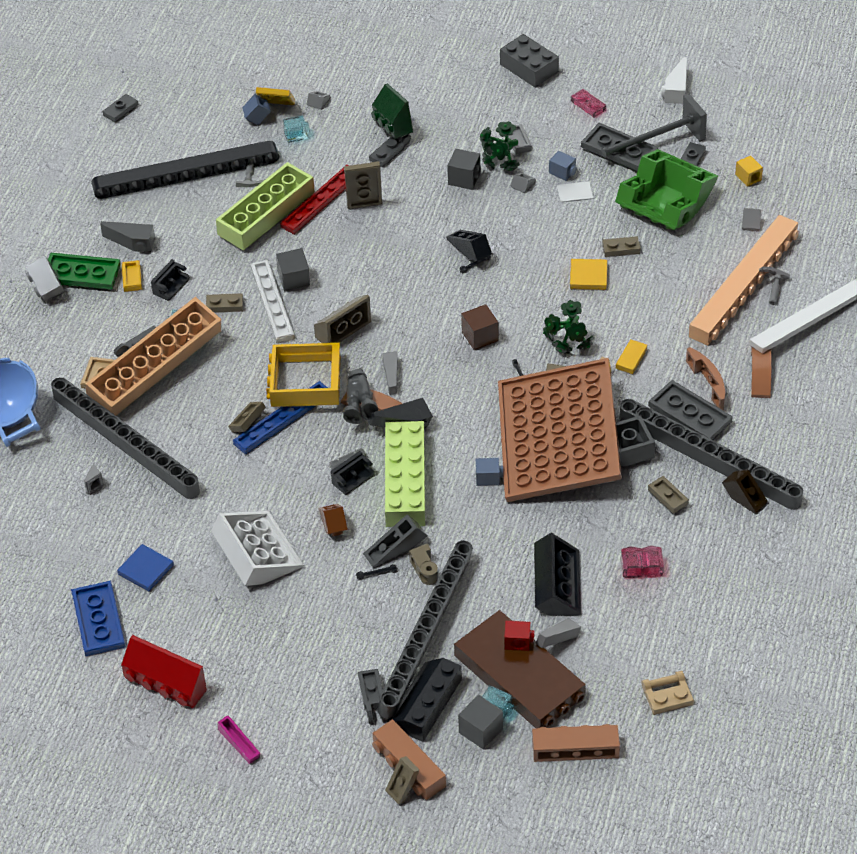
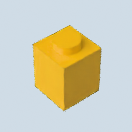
[735,155,763,187]

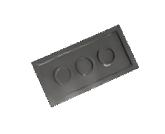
[581,123,658,171]
[648,380,733,440]

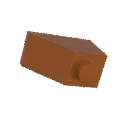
[318,504,348,536]

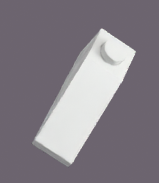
[661,57,687,104]

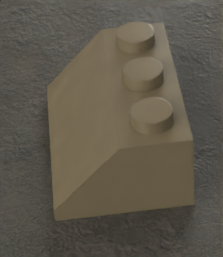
[314,295,371,343]

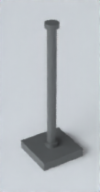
[601,94,707,158]

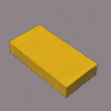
[122,260,142,292]
[616,339,648,374]

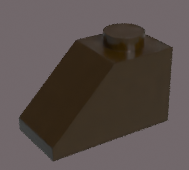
[722,469,768,513]

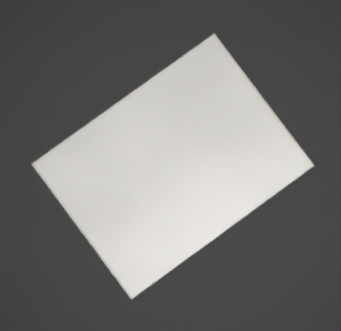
[557,181,594,202]

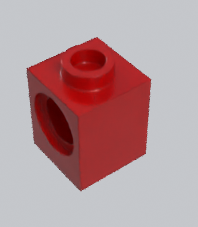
[504,621,534,651]

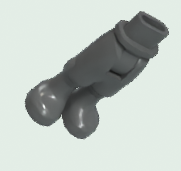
[343,368,378,424]

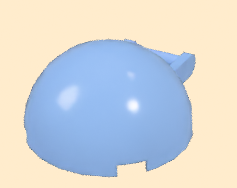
[0,358,41,447]

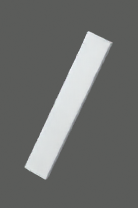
[250,260,294,343]

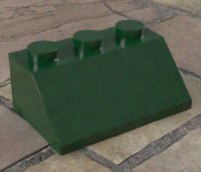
[371,83,413,139]

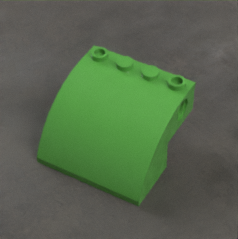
[615,149,718,230]

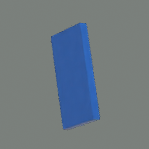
[71,580,126,657]

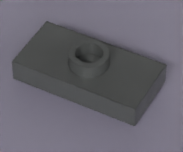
[102,94,139,122]
[681,142,706,166]

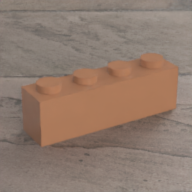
[372,719,446,800]
[532,724,620,762]

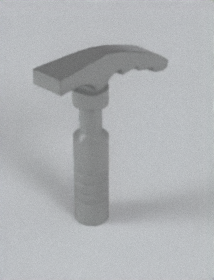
[236,158,266,187]
[759,267,790,305]

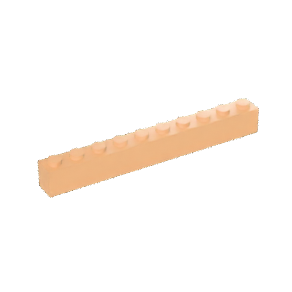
[689,215,799,346]

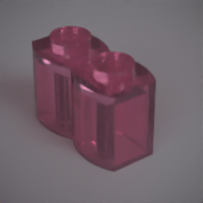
[620,546,664,578]

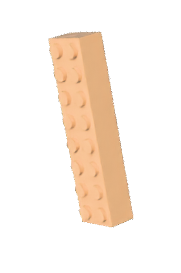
[86,296,221,416]

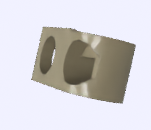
[409,543,438,585]

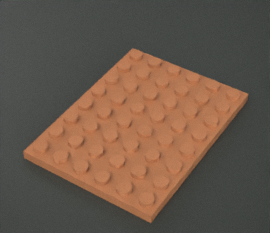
[498,358,622,502]

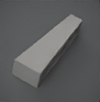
[382,351,398,395]
[536,618,581,648]

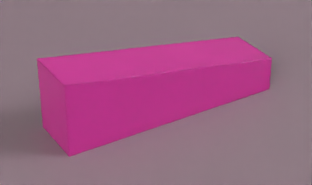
[217,715,260,764]

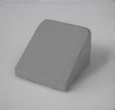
[307,91,331,109]
[511,173,536,193]
[742,208,761,231]
[84,465,104,495]

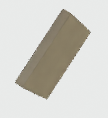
[344,161,382,209]

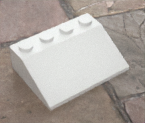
[211,511,303,586]

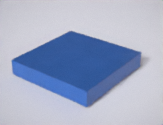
[117,544,174,592]

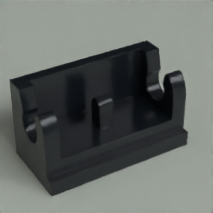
[151,259,190,301]
[331,451,375,495]

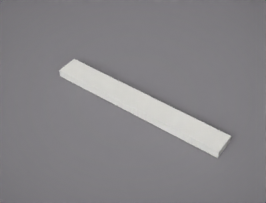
[749,280,857,353]

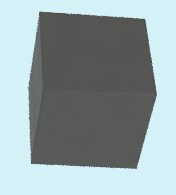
[447,148,481,190]
[276,248,310,291]
[458,694,503,749]

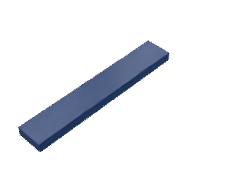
[233,381,328,455]

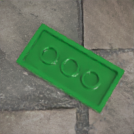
[48,252,121,290]

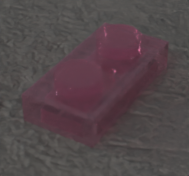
[571,89,607,118]

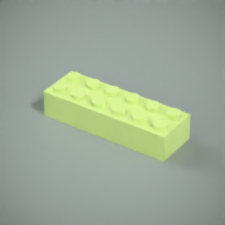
[216,162,315,251]
[385,421,425,527]

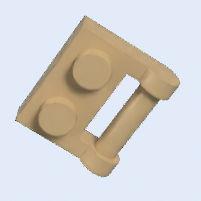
[641,671,694,715]

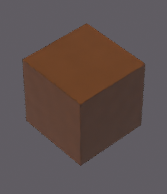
[461,304,499,350]

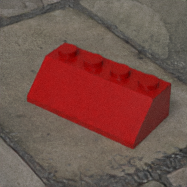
[121,634,207,709]

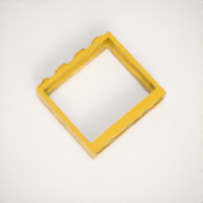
[266,343,341,407]

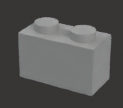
[26,256,64,301]

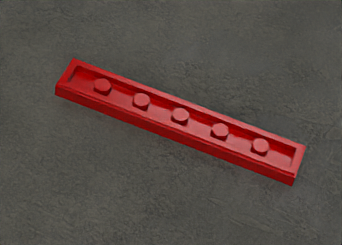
[280,165,349,235]

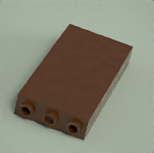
[454,610,586,728]

